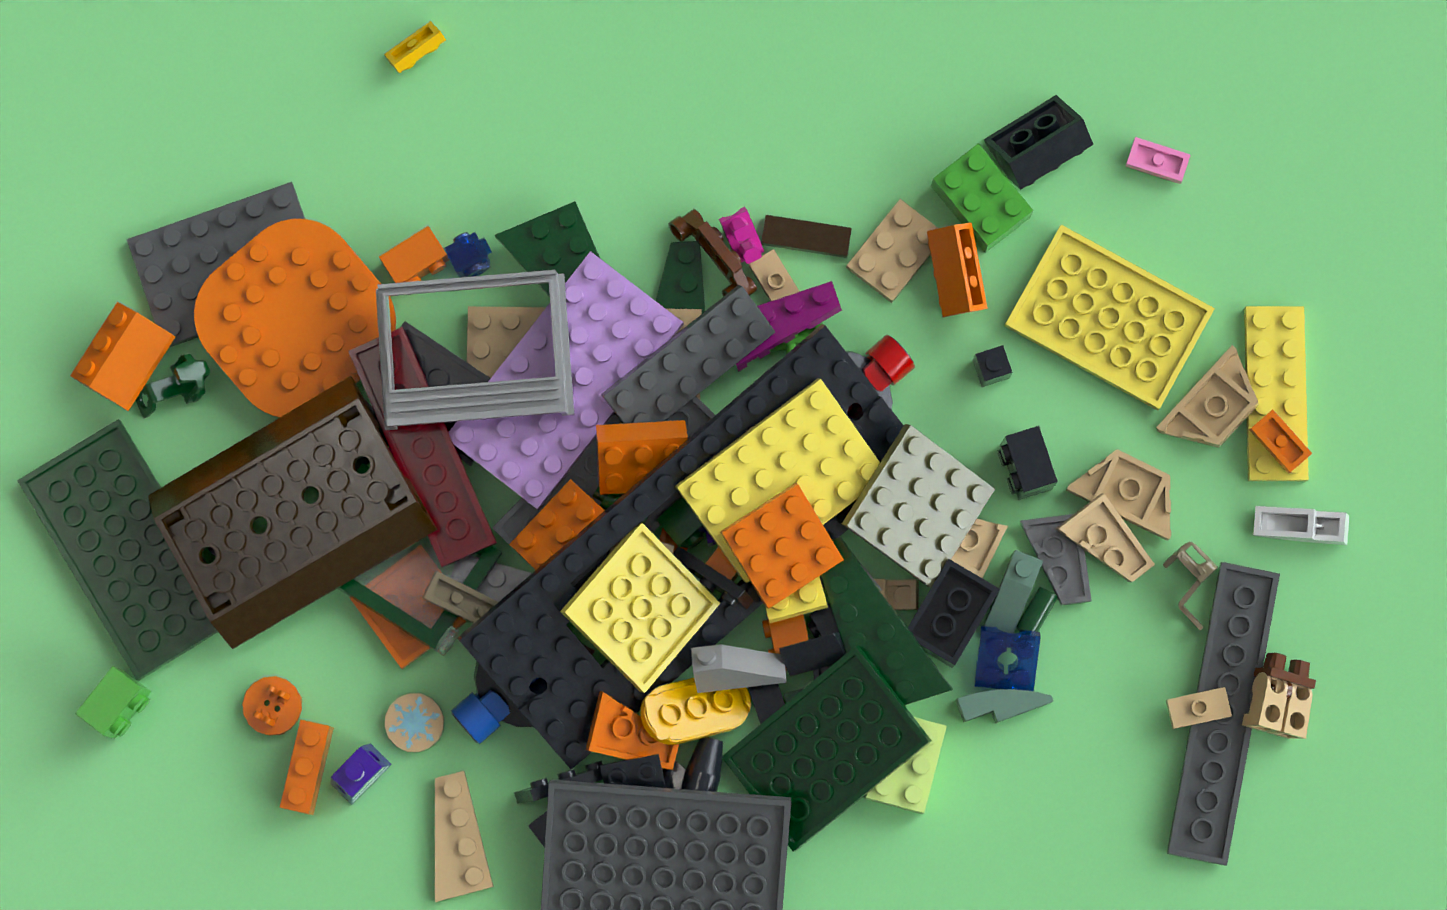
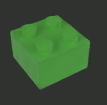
[75,666,151,739]

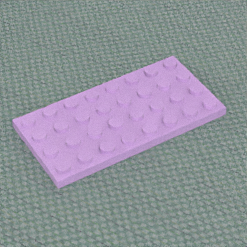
[448,251,684,510]

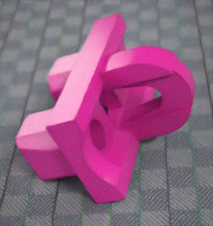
[719,206,764,264]

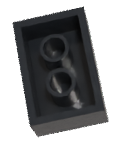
[908,559,1000,668]

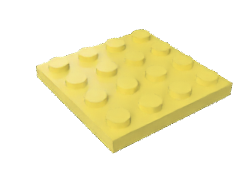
[560,523,720,693]

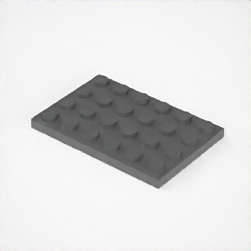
[127,182,305,348]

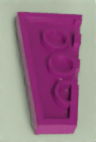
[736,281,842,372]

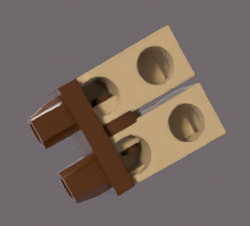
[1242,653,1316,739]

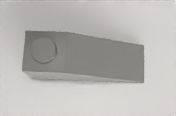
[691,644,787,693]

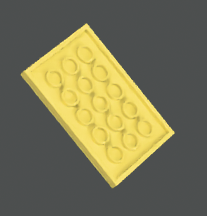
[1004,225,1215,410]
[675,378,880,583]

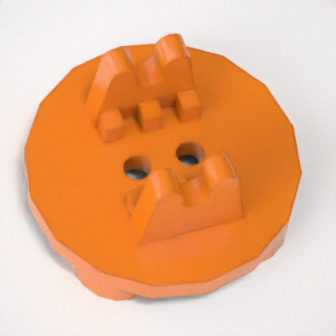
[243,676,302,736]

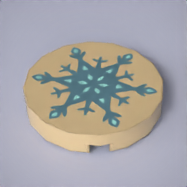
[385,693,444,752]

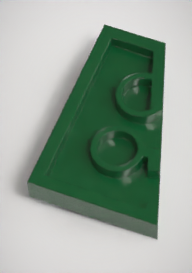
[656,241,705,313]

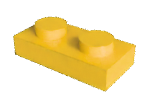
[384,21,446,73]

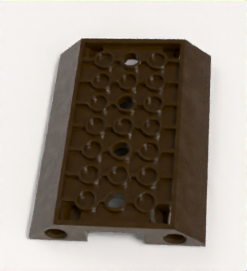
[148,376,438,649]

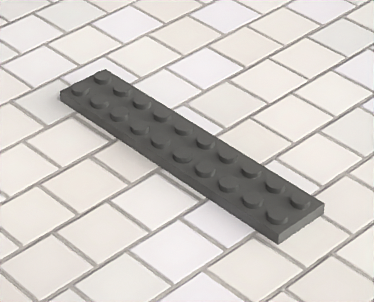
[1167,562,1280,866]

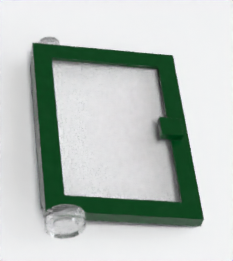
[337,463,502,656]

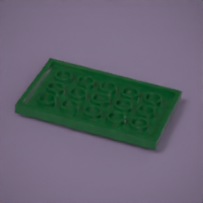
[722,646,932,852]

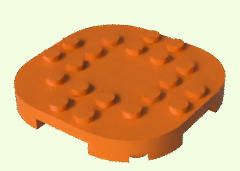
[194,219,396,418]

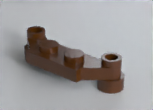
[668,209,757,297]

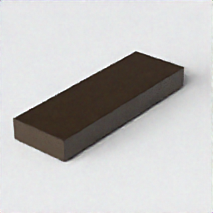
[761,215,852,258]

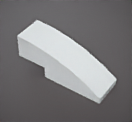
[1253,506,1349,545]

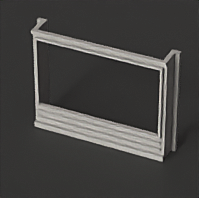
[376,270,575,430]

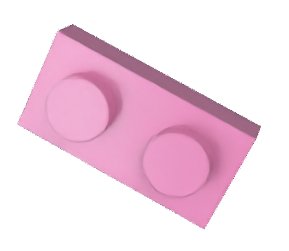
[1126,137,1190,184]

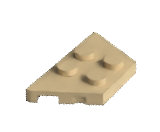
[1156,345,1259,448]
[1066,449,1171,541]

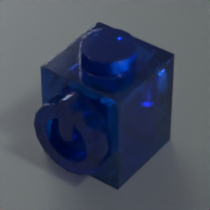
[444,232,492,278]

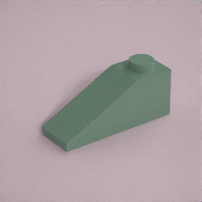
[981,550,1043,646]

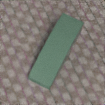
[955,689,1053,723]

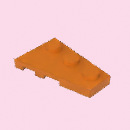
[585,691,679,770]

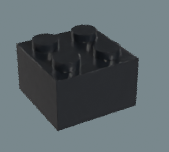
[997,426,1058,500]

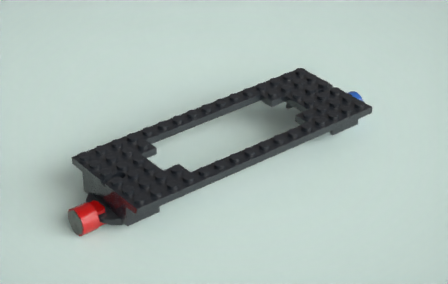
[451,324,915,770]

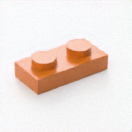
[1249,409,1312,474]

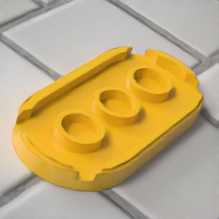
[640,678,751,745]

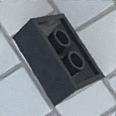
[984,95,1094,190]

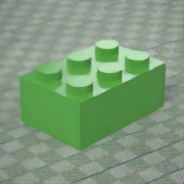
[931,143,1033,253]

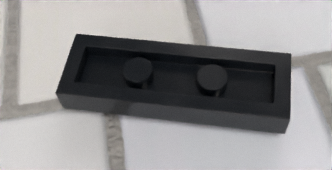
[673,546,754,610]

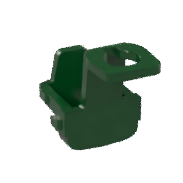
[135,354,210,418]

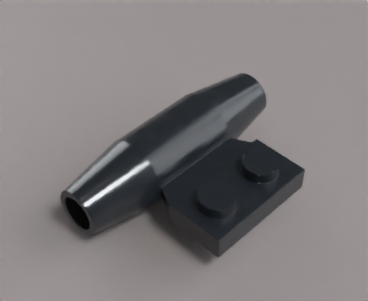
[662,737,723,792]

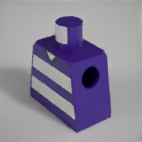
[331,743,392,805]

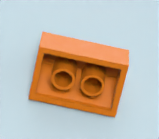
[70,302,175,411]

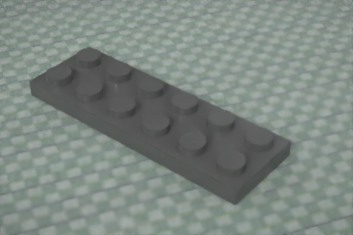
[601,285,775,424]

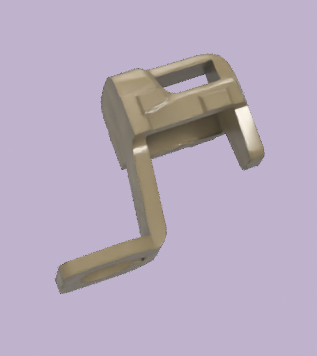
[1163,542,1218,630]

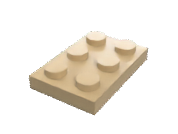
[846,199,938,303]

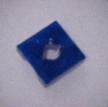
[974,626,1041,691]

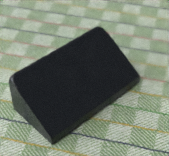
[779,632,845,677]

